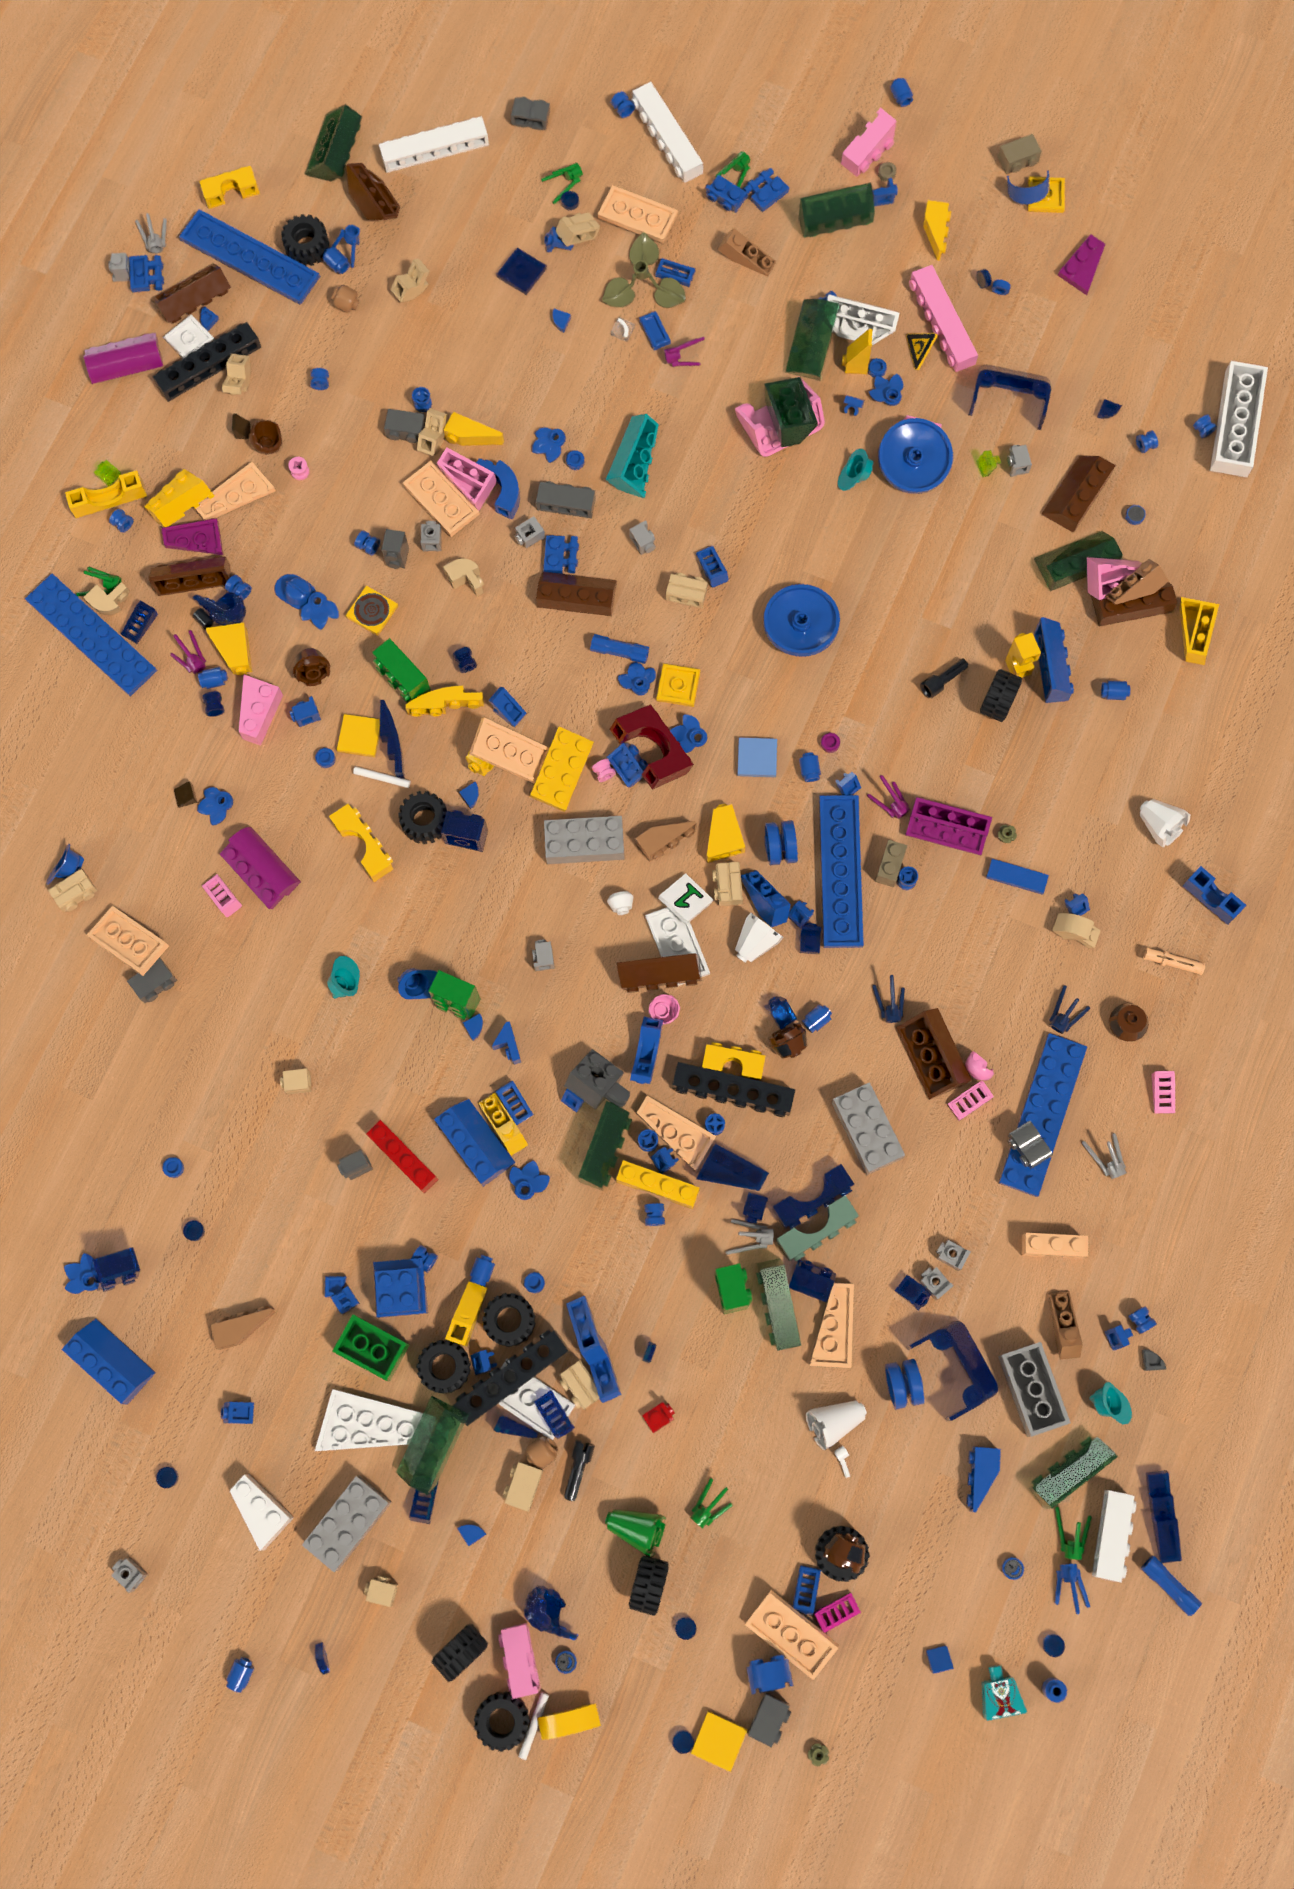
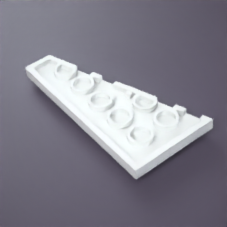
[315,1389,453,1451]

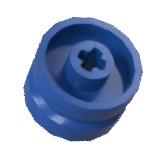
[764,820,798,866]
[885,1359,925,1410]

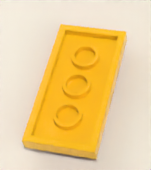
[529,726,594,812]

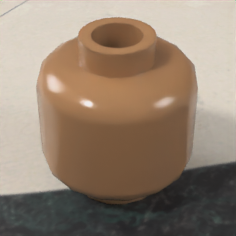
[331,285,360,313]
[526,1437,558,1468]

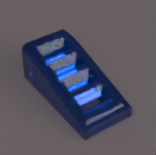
[121,600,158,644]
[534,1390,575,1439]
[493,1416,539,1438]
[409,1475,439,1524]

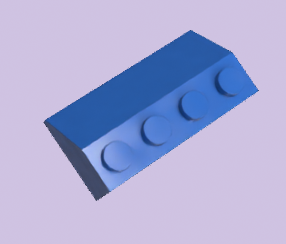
[1034,617,1074,703]
[434,1099,516,1187]
[61,1319,156,1405]

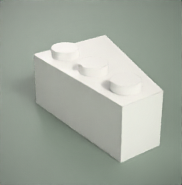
[230,1474,294,1551]

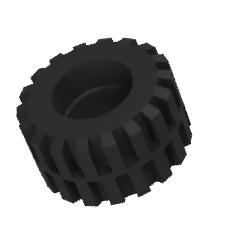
[281,214,330,266]
[980,669,1022,722]
[398,791,449,844]
[482,1293,536,1347]
[417,1340,471,1394]
[815,1526,870,1582]
[629,1555,669,1616]
[431,1624,489,1682]
[474,1692,530,1752]

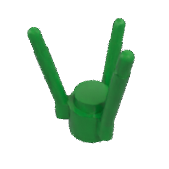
[716,151,751,188]
[541,162,583,204]
[76,567,122,596]
[690,1478,733,1529]
[1055,1507,1092,1560]

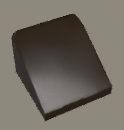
[232,413,250,439]
[174,781,198,808]

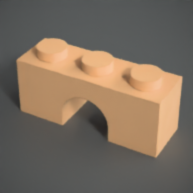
[1022,1233,1088,1259]

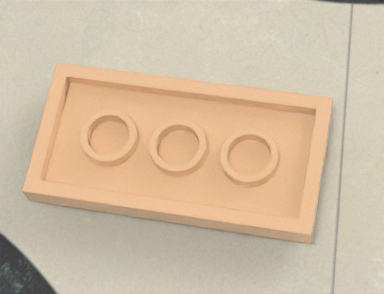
[598,185,678,244]
[403,461,480,537]
[469,718,549,784]
[87,906,169,976]
[745,1590,839,1680]

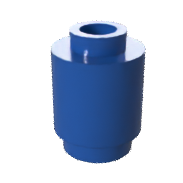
[890,78,913,107]
[323,247,350,274]
[198,666,228,689]
[1101,680,1130,700]
[799,752,821,782]
[802,1005,832,1033]
[469,1255,495,1287]
[226,1657,255,1693]
[1042,1678,1067,1703]

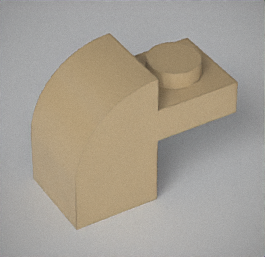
[391,259,429,303]
[222,354,251,395]
[417,408,447,456]
[443,559,484,596]
[83,582,130,615]
[1052,913,1101,948]

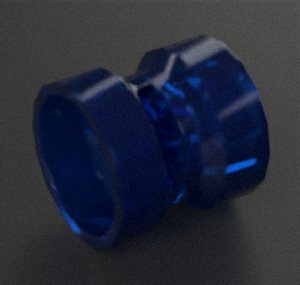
[453,647,477,673]
[202,691,225,717]

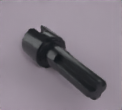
[920,658,968,698]
[564,1440,595,1501]

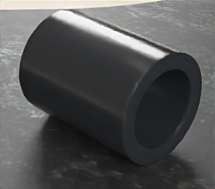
[193,608,214,629]

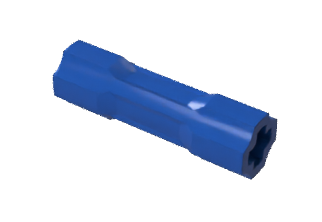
[590,634,650,664]
[1141,1555,1202,1616]

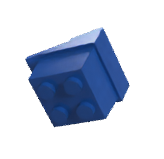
[373,1258,428,1318]

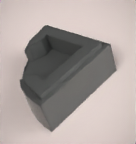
[1142,1350,1166,1371]

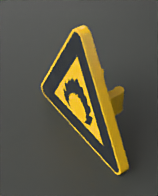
[906,333,937,370]

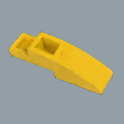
[406,686,484,717]

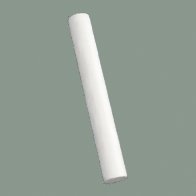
[353,766,411,788]
[518,1692,549,1760]

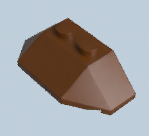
[346,163,400,220]

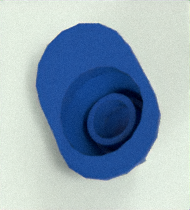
[275,574,316,610]
[46,844,84,885]
[398,968,437,1000]

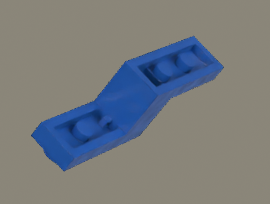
[566,1296,622,1403]

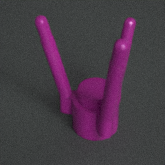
[664,337,705,367]
[170,630,206,674]
[867,775,910,819]

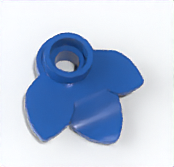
[869,374,904,406]
[532,427,566,463]
[301,592,339,630]
[618,662,656,696]
[670,714,707,753]
[197,787,233,825]
[509,1161,550,1200]
[64,1253,101,1294]

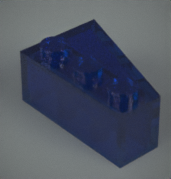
[696,1143,770,1191]

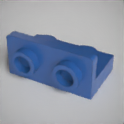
[705,174,748,213]
[607,743,649,788]

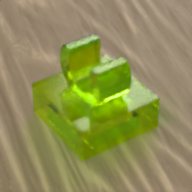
[976,450,1001,477]
[94,460,121,487]

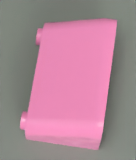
[735,376,825,457]

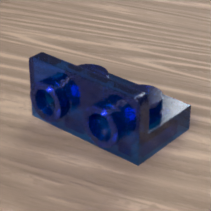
[788,1260,836,1302]

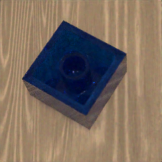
[441,810,488,852]
[90,1247,141,1292]

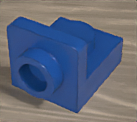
[871,178,897,207]
[544,227,574,253]
[221,1402,254,1424]

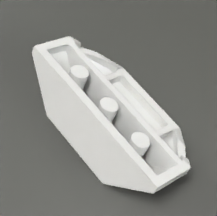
[824,295,900,345]

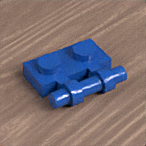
[743,168,790,212]
[129,255,164,292]
[543,535,579,574]

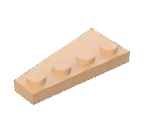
[194,462,276,520]
[637,1096,716,1172]
[809,1283,854,1368]

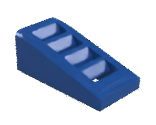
[696,546,729,588]
[495,1081,533,1125]
[793,1565,821,1615]

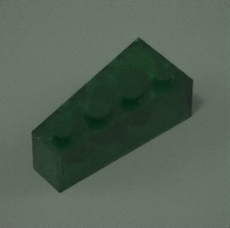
[756,1258,801,1351]

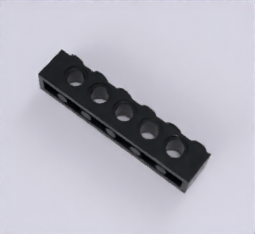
[152,322,262,402]
[672,1062,796,1117]
[452,1329,570,1426]

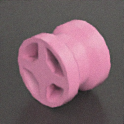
[288,457,309,480]
[592,759,616,782]

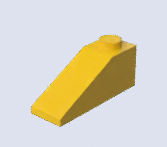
[842,329,872,374]
[443,412,504,446]

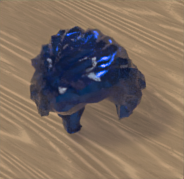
[192,592,246,626]
[524,1585,579,1641]

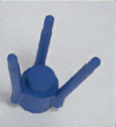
[331,225,360,268]
[1055,1564,1090,1615]

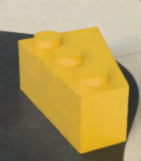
[144,469,215,527]
[1179,597,1219,665]

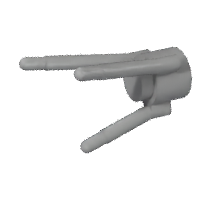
[135,213,167,254]
[1082,1133,1126,1179]
[726,1219,774,1255]

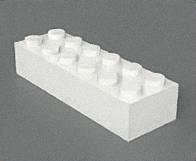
[1210,361,1268,477]

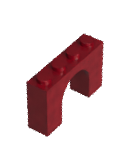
[609,704,694,790]

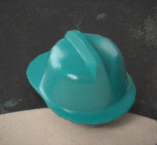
[838,448,873,491]
[327,956,360,999]
[1089,1382,1132,1425]

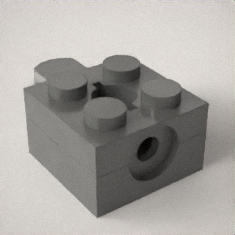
[564,1049,630,1109]

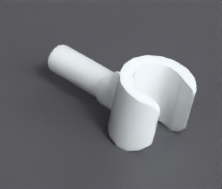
[835,1446,850,1478]

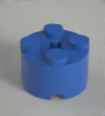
[746,1655,794,1694]

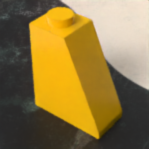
[206,623,252,675]
[707,804,745,863]

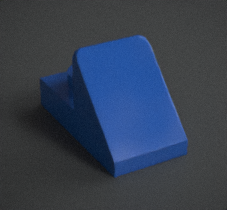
[488,686,527,727]
[492,1021,522,1065]

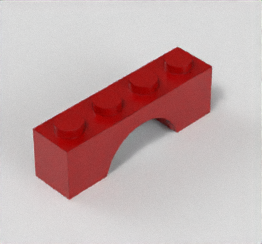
[366,1120,439,1194]

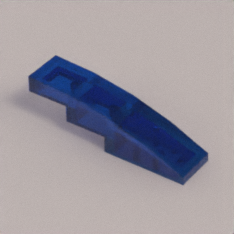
[380,700,405,778]
[1146,1470,1182,1563]

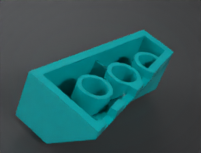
[606,414,659,498]

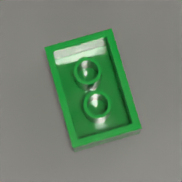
[372,638,431,703]
[428,970,481,1020]
[714,1263,752,1315]
[332,1314,409,1382]

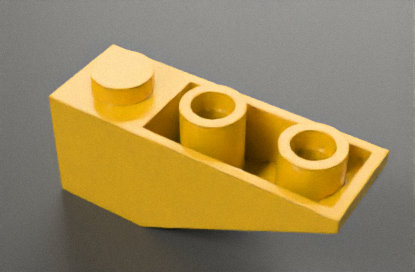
[923,200,951,261]
[478,1093,528,1156]
[445,1282,488,1347]

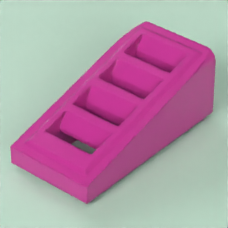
[814,1593,861,1633]

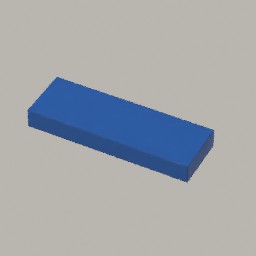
[986,859,1049,895]

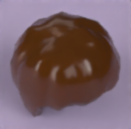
[249,419,282,455]

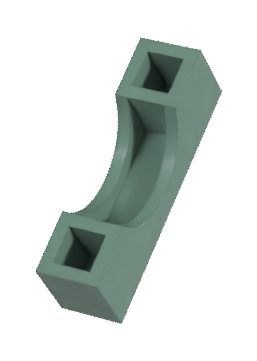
[776,1195,859,1262]

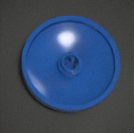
[878,418,953,494]
[763,584,840,657]

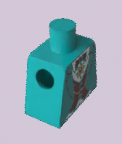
[981,1665,1027,1721]

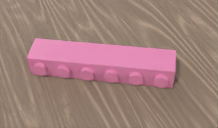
[909,265,978,372]

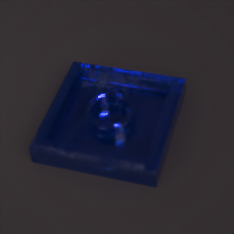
[497,248,547,295]

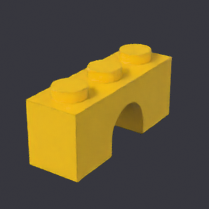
[199,165,260,209]
[1005,633,1041,678]
[702,1042,766,1081]

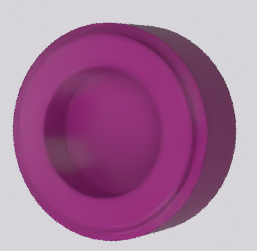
[821,733,840,753]

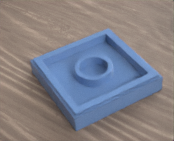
[738,738,777,777]

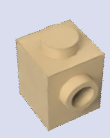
[280,1069,312,1094]
[364,1575,399,1607]

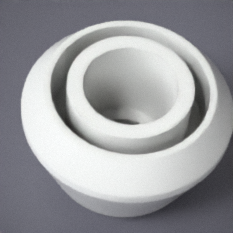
[607,891,634,915]

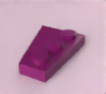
[1058,234,1105,295]
[162,518,223,555]

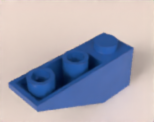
[741,870,791,928]
[967,1447,1001,1512]

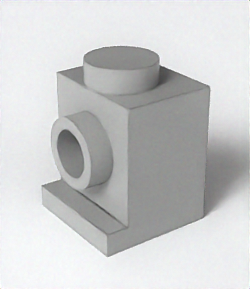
[109,253,130,282]
[1007,445,1032,477]
[515,516,545,548]
[629,520,656,555]
[420,521,442,551]
[532,940,555,972]
[936,1240,971,1271]
[920,1267,953,1301]
[111,1558,148,1593]

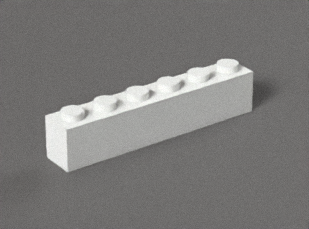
[631,82,703,183]
[379,116,489,173]

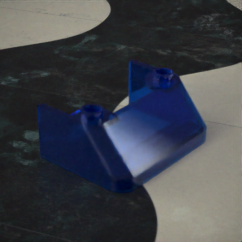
[968,365,1051,430]
[906,1321,998,1422]

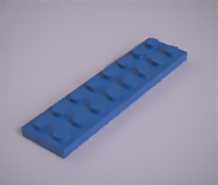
[179,209,320,305]
[25,574,157,697]
[819,795,864,948]
[999,1033,1087,1197]

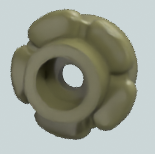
[998,825,1017,843]
[808,1743,829,1766]

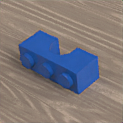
[1183,866,1246,925]

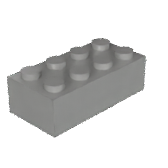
[544,816,625,864]
[832,1082,905,1175]
[998,1342,1071,1437]
[302,1476,392,1572]

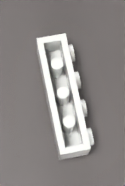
[1092,1490,1136,1582]

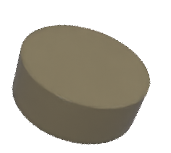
[878,162,896,182]

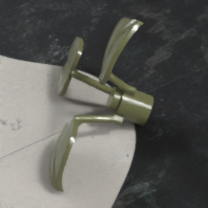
[602,232,686,308]

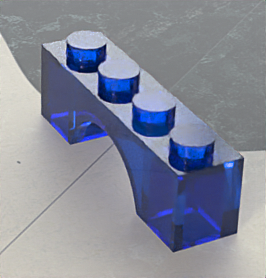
[772,1164,854,1229]

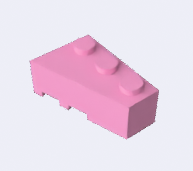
[841,108,896,177]
[437,447,497,511]
[1087,557,1142,600]
[239,675,283,746]
[498,1623,541,1699]

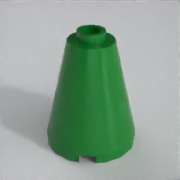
[605,1509,666,1557]

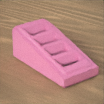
[202,874,242,917]
[1151,1071,1175,1114]
[947,1081,994,1121]

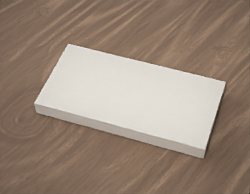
[645,907,710,986]
[488,1359,576,1440]

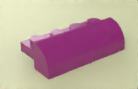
[83,332,163,384]
[905,797,992,856]
[220,827,301,909]

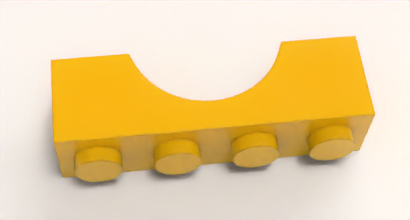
[65,470,147,518]
[329,804,394,882]
[616,1160,700,1209]

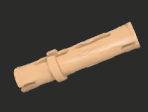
[1143,947,1205,975]

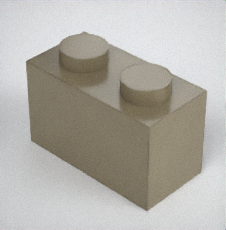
[998,134,1042,174]
[875,840,907,887]

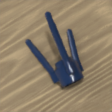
[872,975,905,1023]
[1049,985,1090,1034]

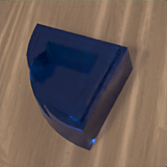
[1097,399,1122,419]
[315,1642,330,1675]

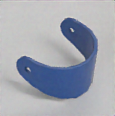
[1007,170,1050,204]

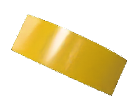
[537,1704,601,1740]

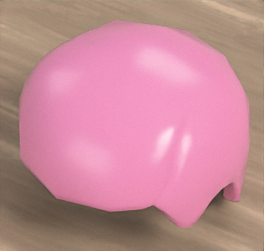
[649,994,680,1025]
[965,1051,994,1081]

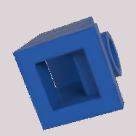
[289,696,321,727]

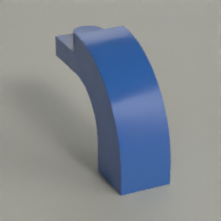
[477,458,520,520]
[630,1017,663,1084]

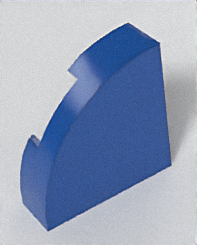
[201,306,219,331]
[553,308,571,333]
[459,782,479,809]
[463,1014,483,1041]
[325,1276,347,1298]
[457,1525,487,1547]

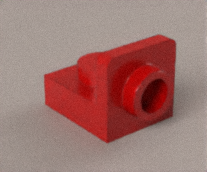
[642,1401,675,1433]

